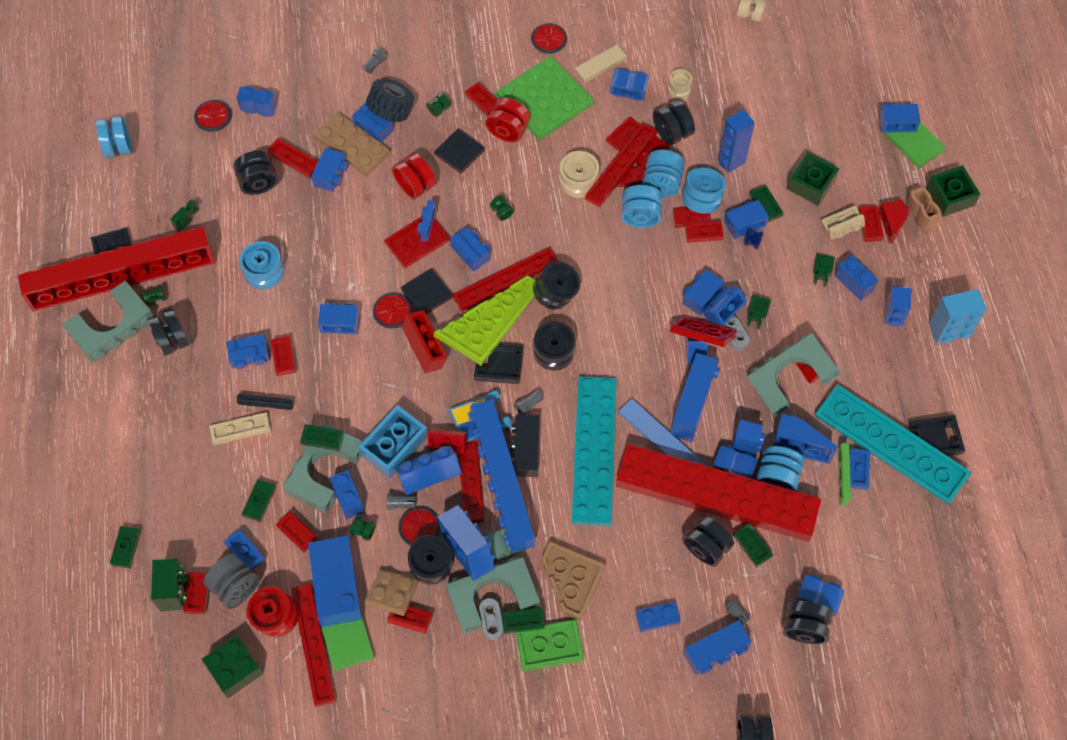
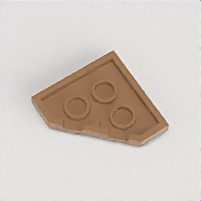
[541,542,605,621]

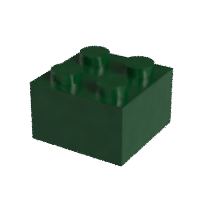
[787,152,840,206]
[926,165,980,217]
[151,558,189,612]
[201,635,263,698]

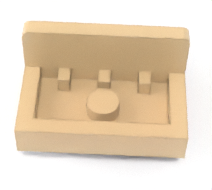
[821,206,865,240]

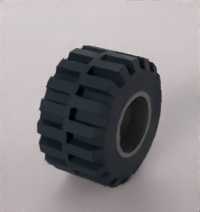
[366,78,415,122]

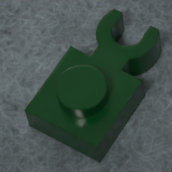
[170,199,199,232]
[813,254,835,287]
[747,295,771,329]

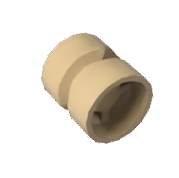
[737,0,766,23]
[668,69,692,102]

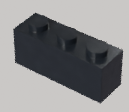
[511,415,539,477]

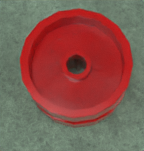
[485,98,531,143]
[392,152,436,200]
[246,586,300,638]

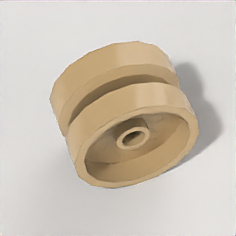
[559,151,599,198]

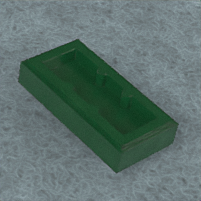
[749,185,784,223]
[300,424,344,451]
[241,479,277,523]
[733,523,773,568]
[110,526,141,569]
[501,607,545,634]

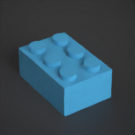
[929,289,987,343]
[358,405,428,479]

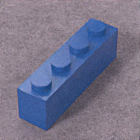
[718,109,755,173]

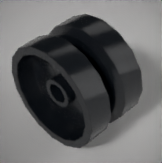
[652,99,695,146]
[233,150,279,195]
[533,262,580,310]
[147,307,190,356]
[533,321,576,371]
[682,515,735,567]
[408,535,453,585]
[783,601,833,644]
[737,714,774,740]

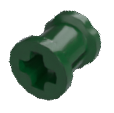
[142,284,166,306]

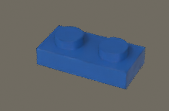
[418,200,436,242]
[849,448,870,490]
[224,529,265,571]
[635,602,681,632]

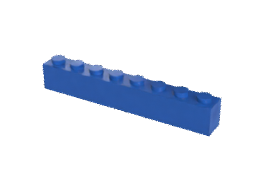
[468,399,535,553]

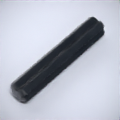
[237,393,294,410]

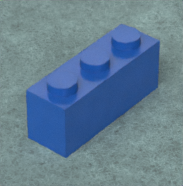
[395,445,462,495]
[683,620,752,675]

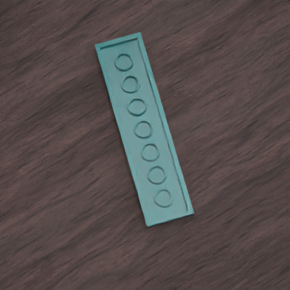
[571,376,617,526]
[815,385,972,505]

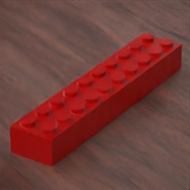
[18,226,215,312]
[616,444,822,542]

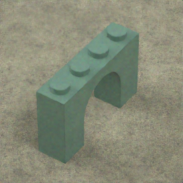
[62,281,153,363]
[747,333,841,418]
[283,422,363,515]
[446,557,540,635]

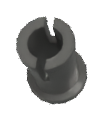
[725,599,750,625]

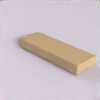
[574,45,627,84]
[209,412,271,445]

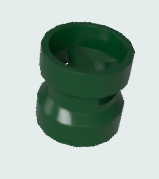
[426,93,451,117]
[489,195,514,221]
[350,516,376,541]

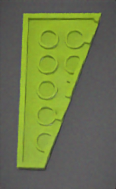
[434,275,535,366]

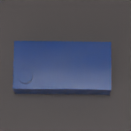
[671,353,720,443]
[308,536,362,627]

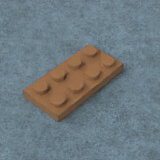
[314,112,391,177]

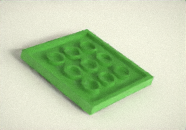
[496,55,594,141]

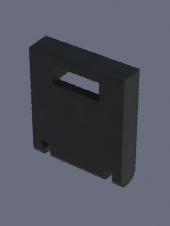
[474,344,524,384]
[908,415,965,456]

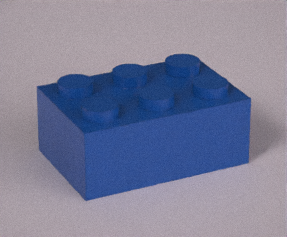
[437,505,495,581]

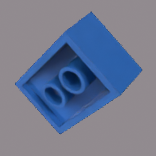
[773,414,837,464]

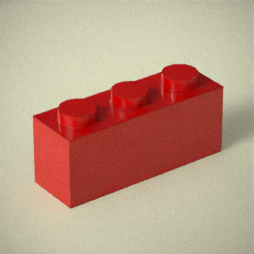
[401,310,448,373]

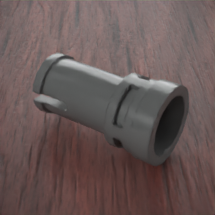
[362,48,387,74]
[514,390,543,415]
[387,494,415,510]

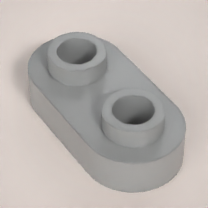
[723,316,749,351]
[479,598,503,640]

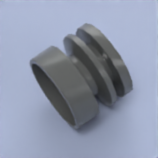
[203,554,260,609]

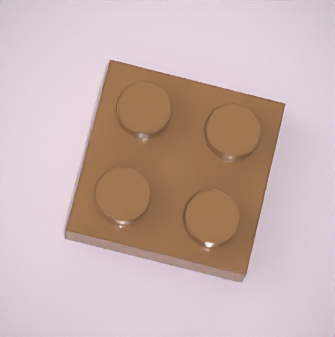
[365,569,418,616]

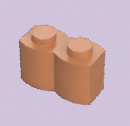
[906,187,941,231]

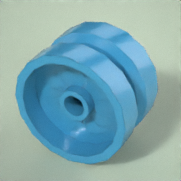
[96,115,132,159]
[682,167,726,214]
[621,185,662,228]
[239,241,284,289]

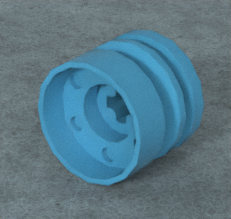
[642,150,685,197]
[756,446,805,492]

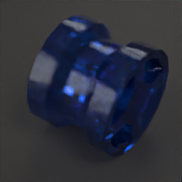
[744,228,764,250]

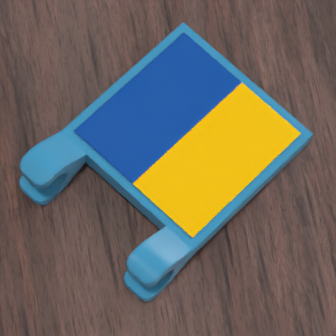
[449,391,511,442]

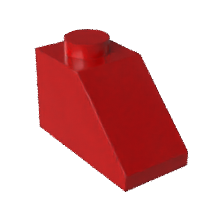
[879,199,909,244]

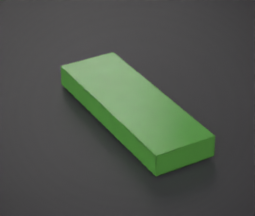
[838,443,851,506]

